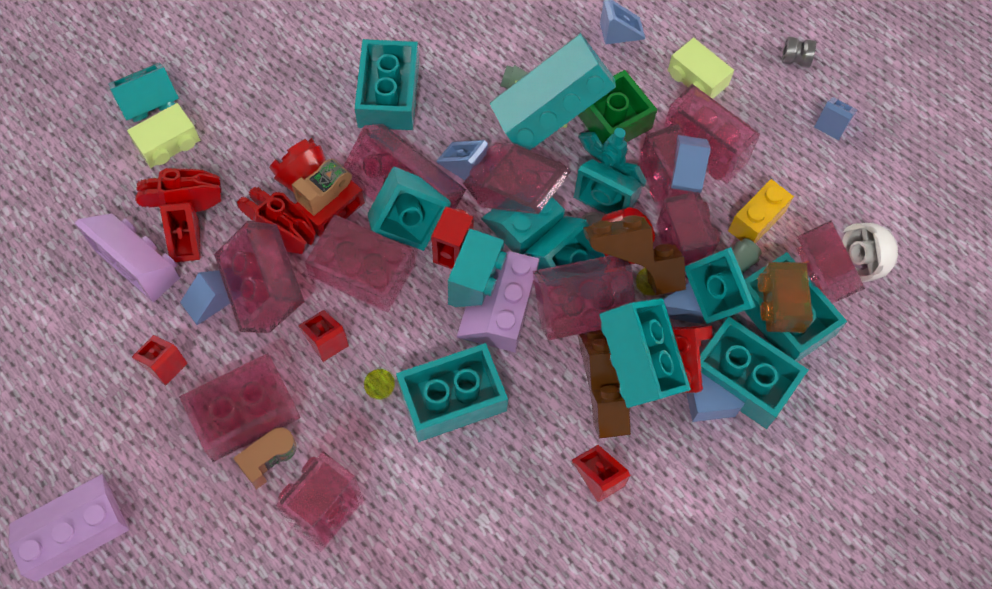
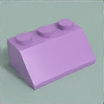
[75,213,180,302]
[457,251,539,353]
[9,474,129,582]

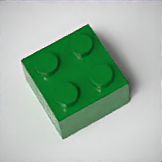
[578,70,657,145]

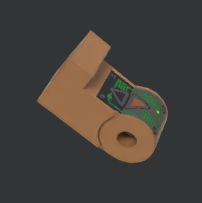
[292,159,352,216]
[233,428,297,490]

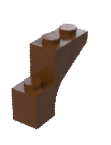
[583,215,686,295]
[578,327,631,439]

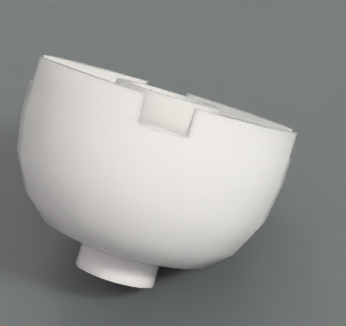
[837,223,898,282]

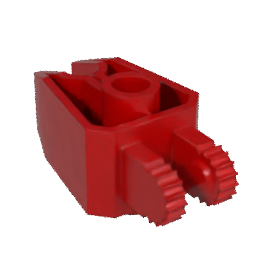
[135,168,222,212]
[236,186,316,254]

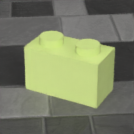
[667,37,734,104]
[127,103,200,168]

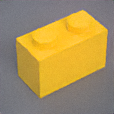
[728,179,794,244]

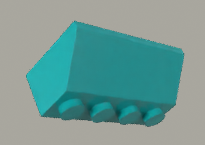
[490,33,616,155]

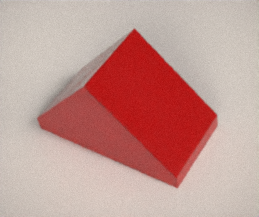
[159,202,200,262]
[298,310,349,362]
[132,335,188,386]
[572,445,631,502]

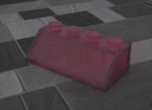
[343,124,467,209]

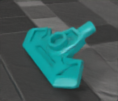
[578,128,647,187]

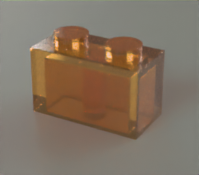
[758,262,813,333]

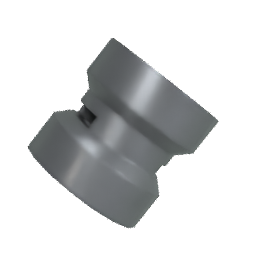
[782,36,816,68]

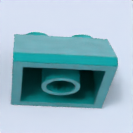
[108,62,179,122]
[573,159,643,214]
[368,166,451,251]
[481,185,565,255]
[525,216,612,303]
[448,229,507,307]
[685,247,756,324]

